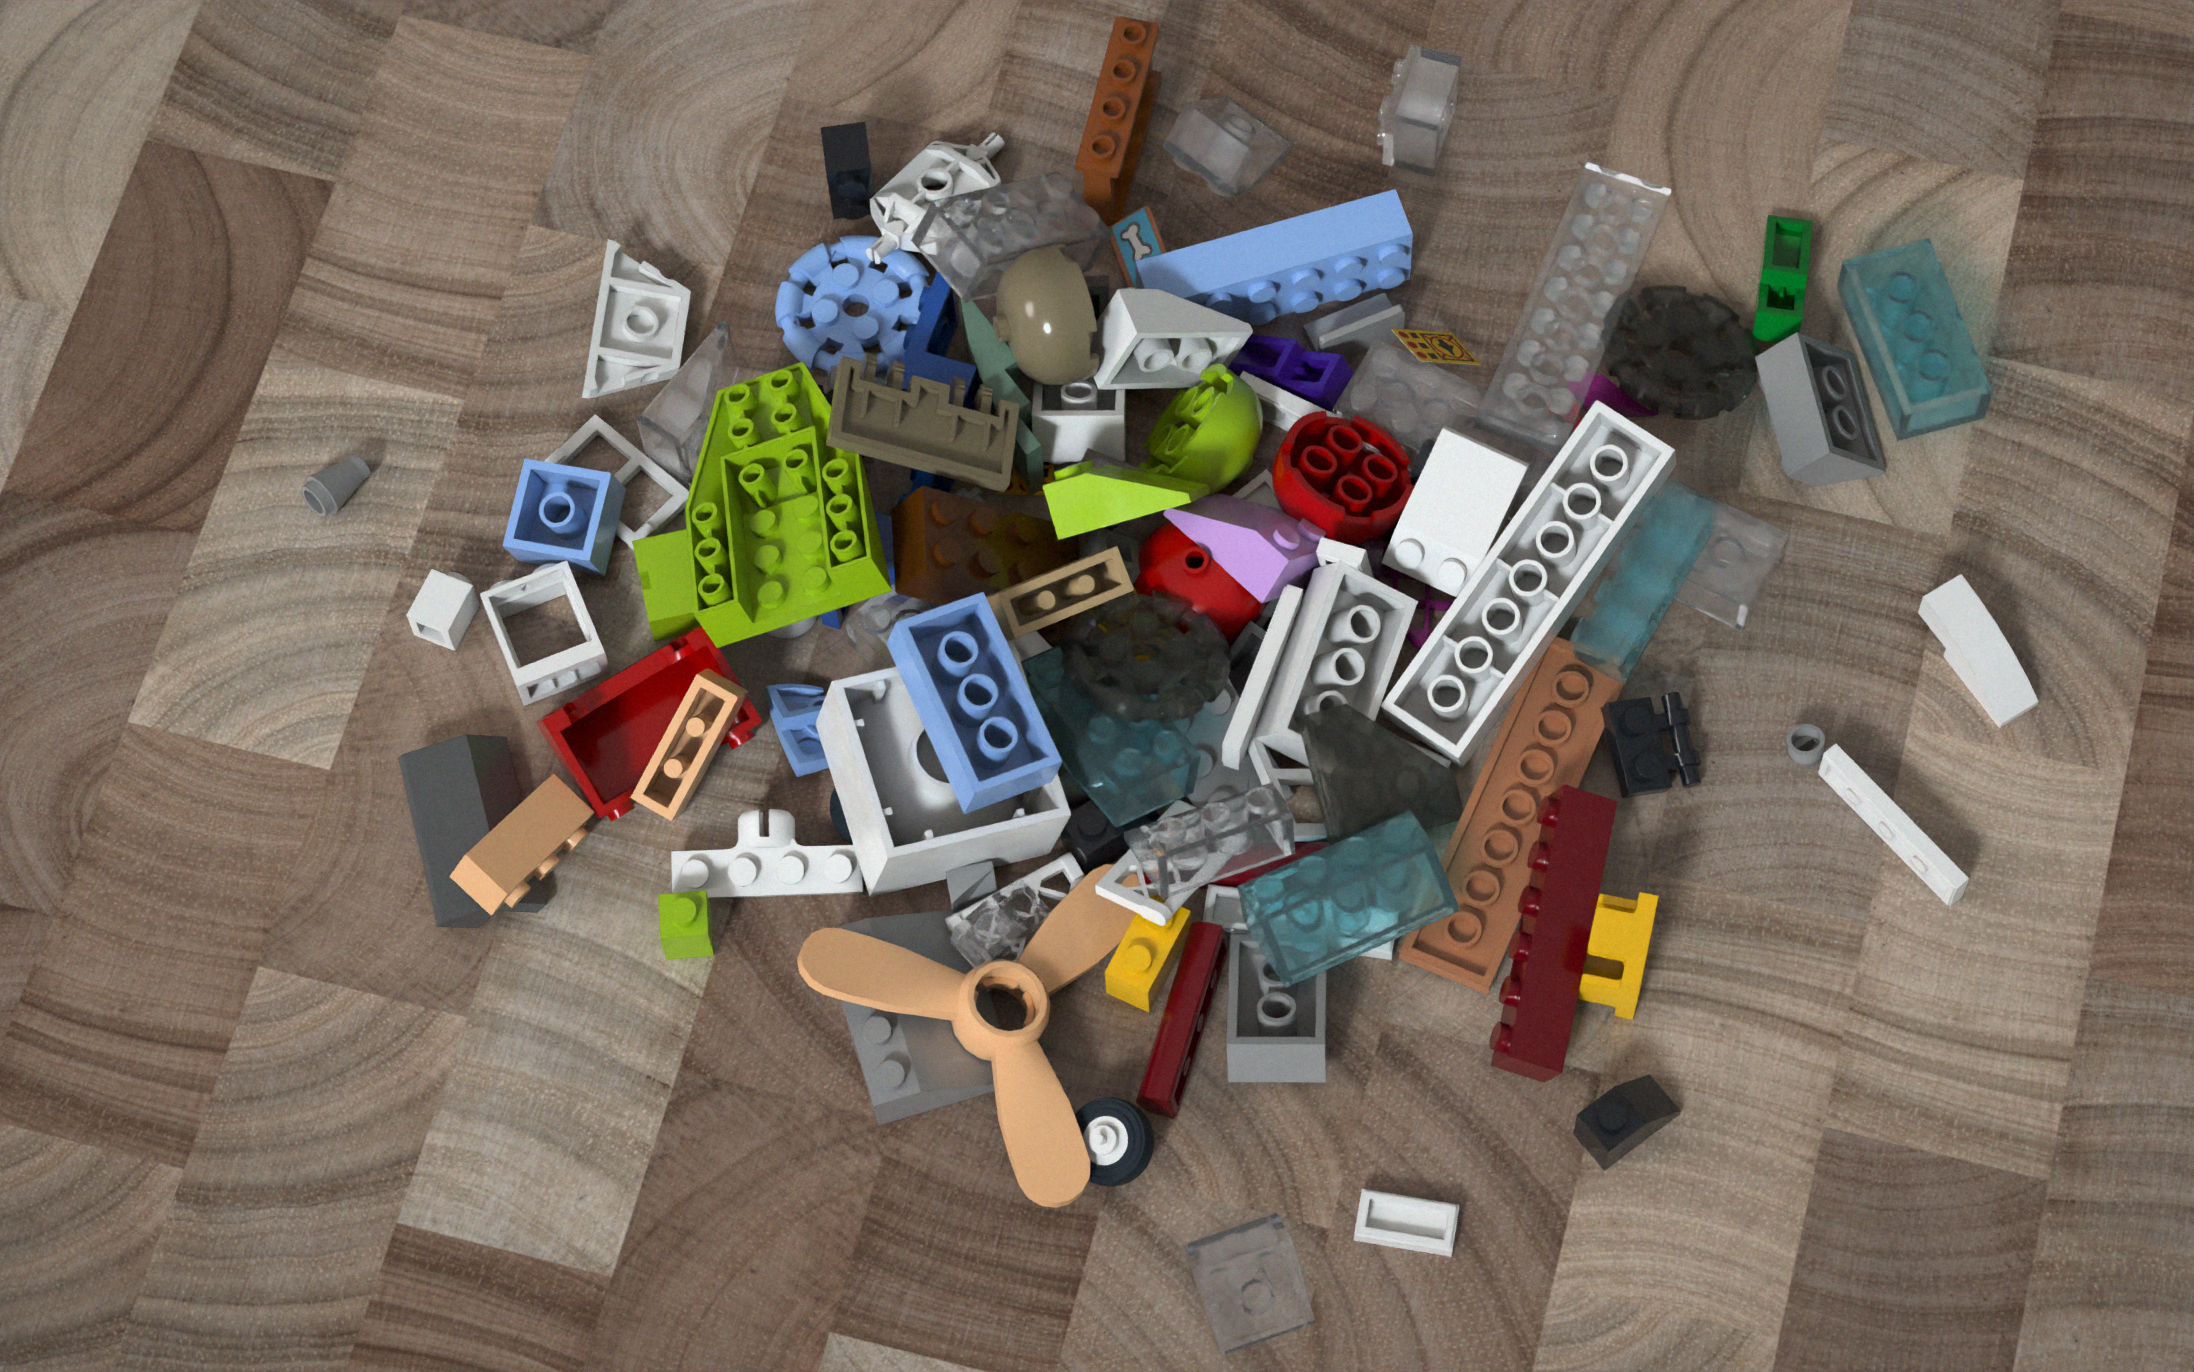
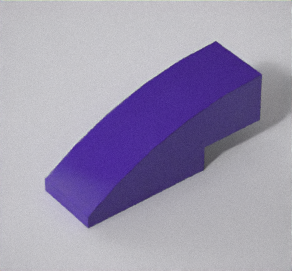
[1228,335,1357,413]

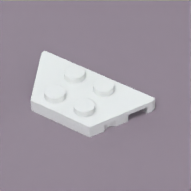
[582,240,691,399]

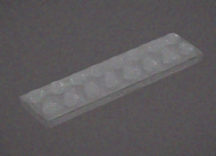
[1474,162,1671,456]

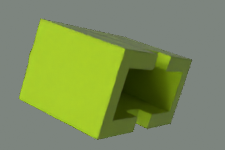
[632,529,701,642]

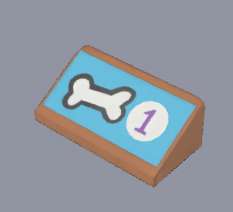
[1107,205,1167,288]

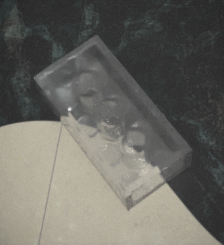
[911,172,1113,303]

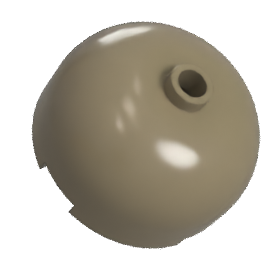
[993,243,1099,385]

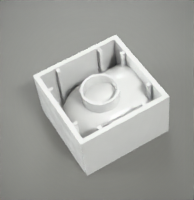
[815,640,1071,897]

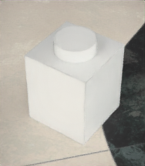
[407,569,480,651]

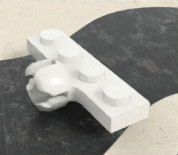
[671,809,864,899]

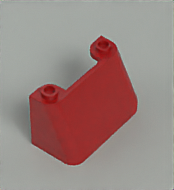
[535,626,763,821]

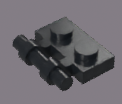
[1601,692,1702,798]

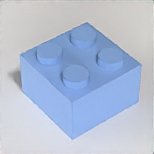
[503,459,626,576]

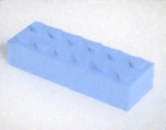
[1135,189,1413,325]

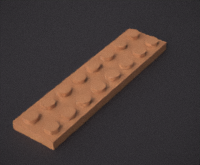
[1399,636,1632,995]

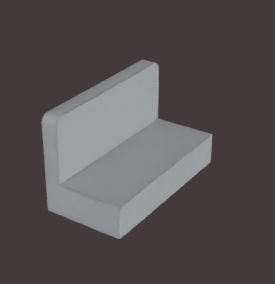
[1303,292,1405,360]

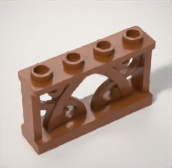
[1075,16,1162,227]

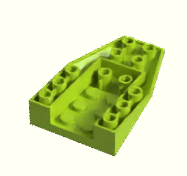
[685,362,892,648]

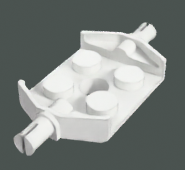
[866,133,1005,264]

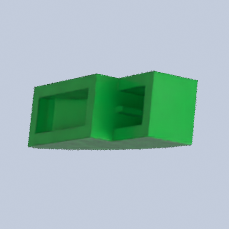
[1752,215,1813,343]

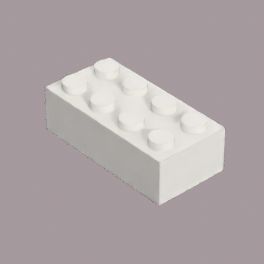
[1255,561,1418,778]

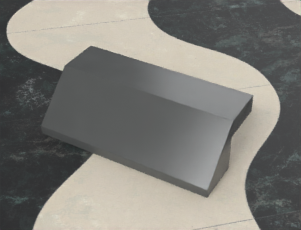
[398,734,547,928]

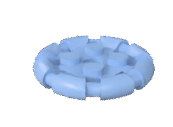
[775,235,930,376]

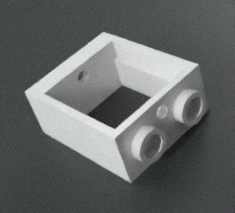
[480,560,611,706]

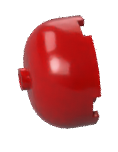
[1272,411,1415,546]
[1133,520,1270,653]

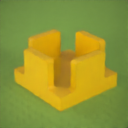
[1578,892,1659,1020]

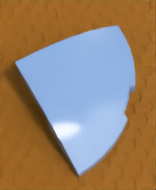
[764,684,829,777]

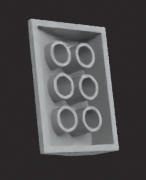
[835,909,1001,1126]

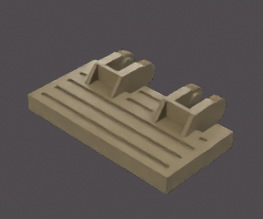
[826,352,1020,493]

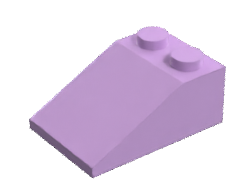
[1163,493,1326,603]

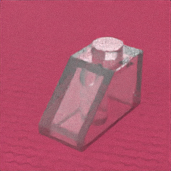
[949,878,1051,968]

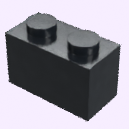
[820,122,875,220]

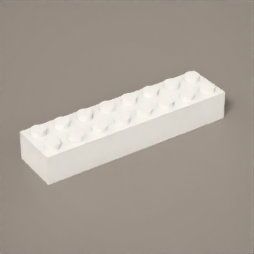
[1380,400,1677,769]

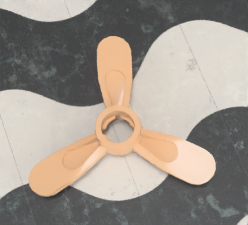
[797,864,1140,1208]

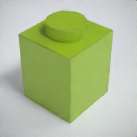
[658,890,714,960]

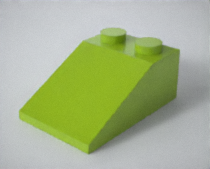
[1042,460,1211,540]

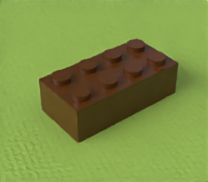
[891,485,1083,634]

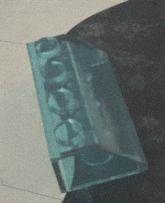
[1570,487,1718,685]
[1237,810,1459,988]

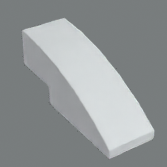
[1918,574,2039,728]

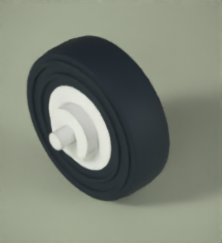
[1075,1097,1154,1187]

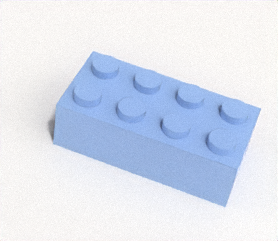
[886,592,1063,814]

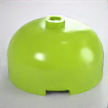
[1137,363,1263,496]

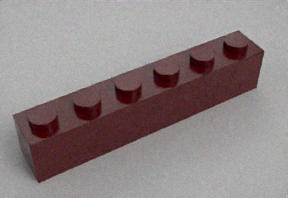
[1489,784,1618,1083]

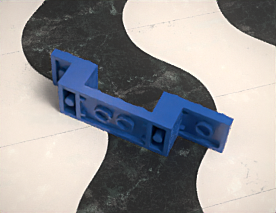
[821,270,979,629]

